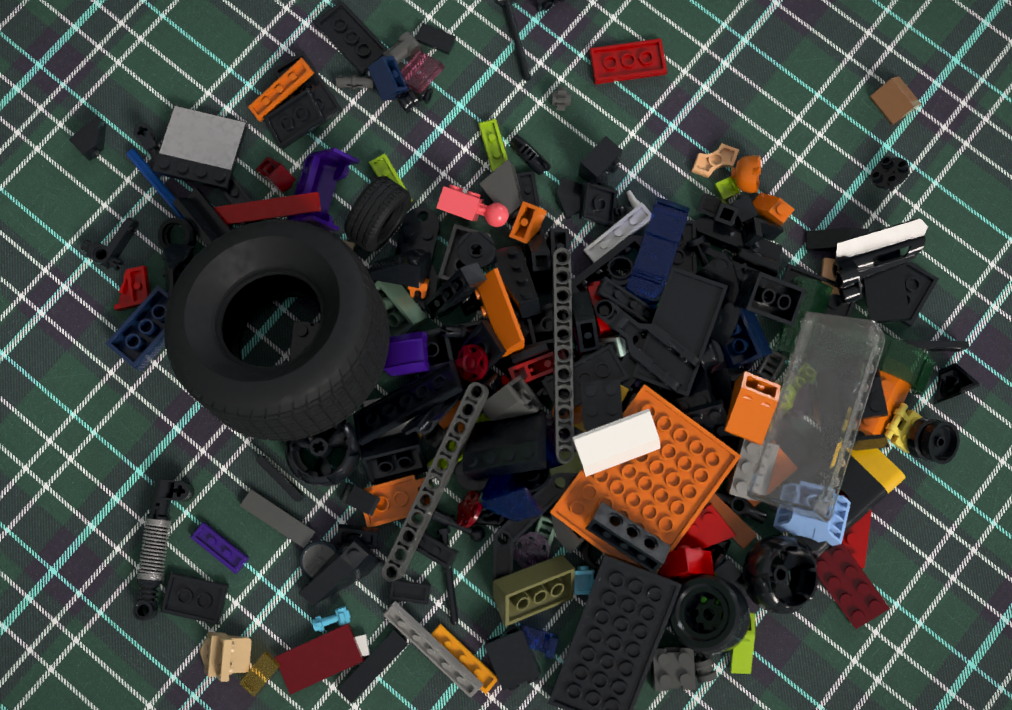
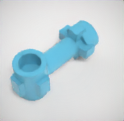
[312,606,351,632]

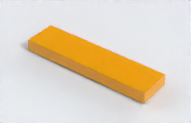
[431,623,498,694]

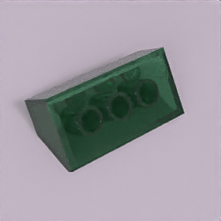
[774,275,833,361]

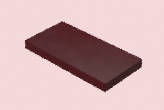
[275,623,364,695]

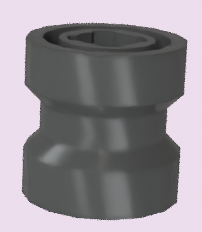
[694,657,717,683]

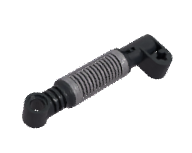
[132,479,195,621]

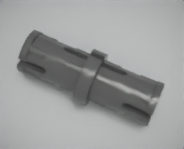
[336,75,374,90]

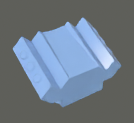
[773,481,851,546]

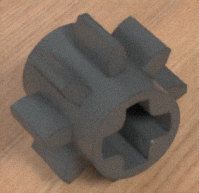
[552,87,571,111]

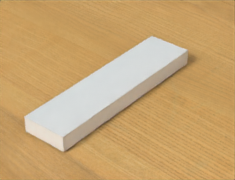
[584,202,654,263]

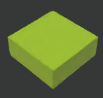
[714,176,740,200]

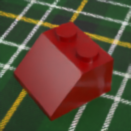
[659,545,714,583]

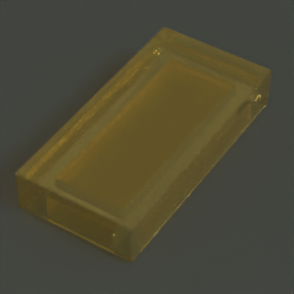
[239,651,281,697]

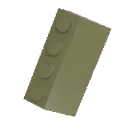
[493,555,575,627]

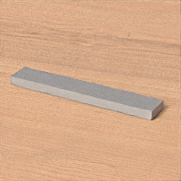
[383,601,483,698]

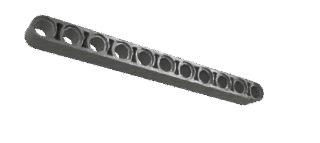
[552,248,574,464]
[382,382,489,582]

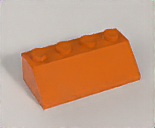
[474,268,525,358]
[850,356,916,436]

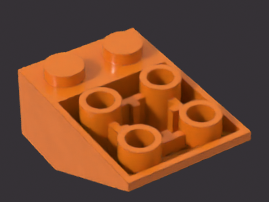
[724,371,781,445]

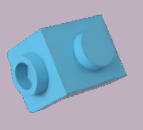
[574,566,594,595]

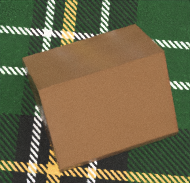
[869,76,922,125]

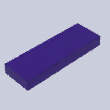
[190,522,249,574]

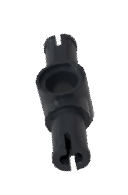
[715,490,767,524]

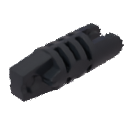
[509,135,551,175]

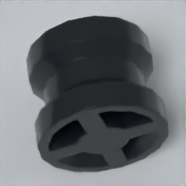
[398,90,420,113]

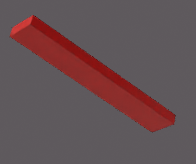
[214,192,321,225]

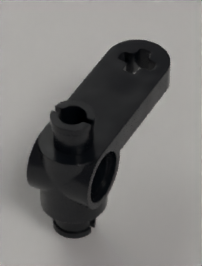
[81,217,139,271]

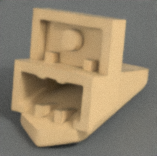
[199,632,252,682]

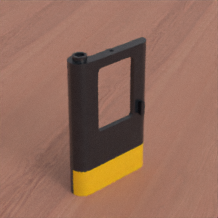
[765,422,905,557]

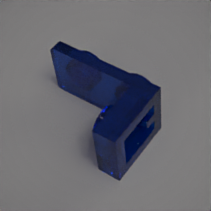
[519,624,558,659]

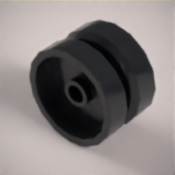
[907,417,960,464]

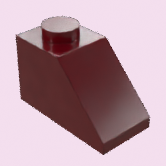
[255,157,296,193]

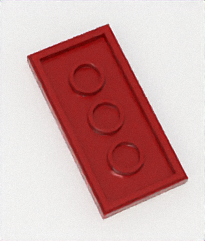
[589,38,667,85]

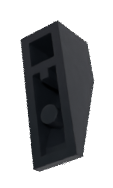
[806,228,869,252]

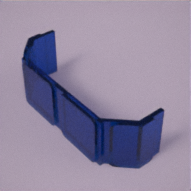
[625,196,690,308]

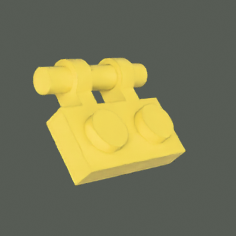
[885,403,923,453]

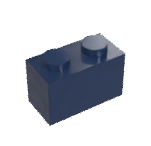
[367,56,409,101]

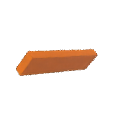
[248,58,314,122]

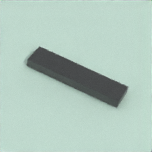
[240,489,316,548]

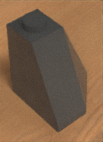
[482,375,544,421]

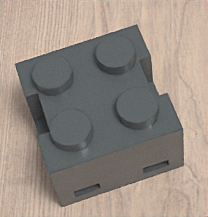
[651,646,696,691]

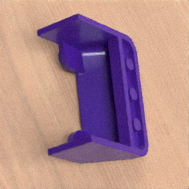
[287,148,360,232]

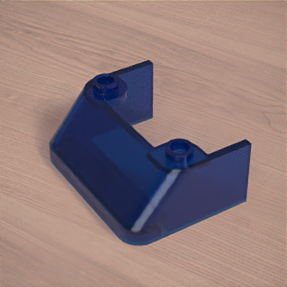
[478,439,563,522]

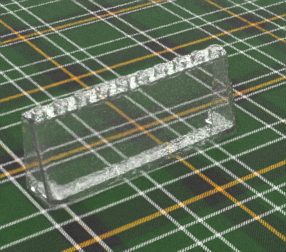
[747,311,885,522]

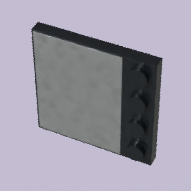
[152,105,248,191]

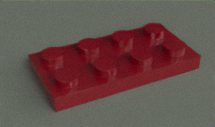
[815,542,890,629]

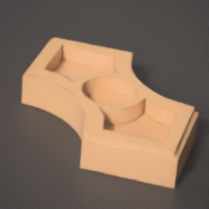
[691,143,739,178]

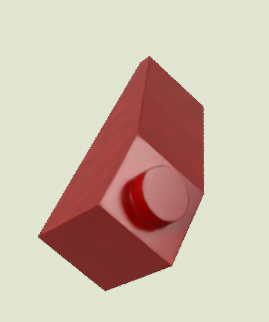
[508,351,567,384]

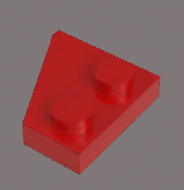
[114,265,150,311]

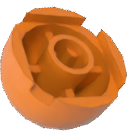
[731,155,761,193]

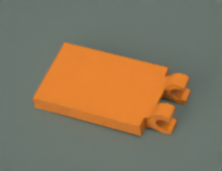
[363,475,431,527]

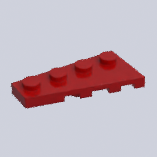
[836,490,872,568]
[673,503,736,551]

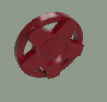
[455,344,488,382]
[457,491,483,528]

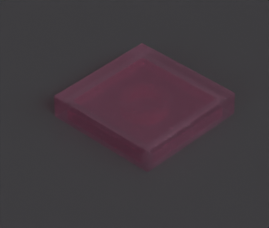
[401,51,445,94]

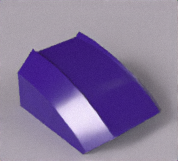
[384,331,431,376]

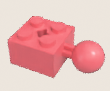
[436,184,509,227]

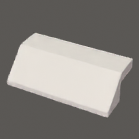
[572,408,660,477]

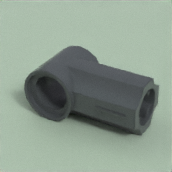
[383,32,422,64]

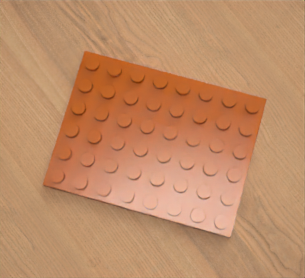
[550,384,741,573]

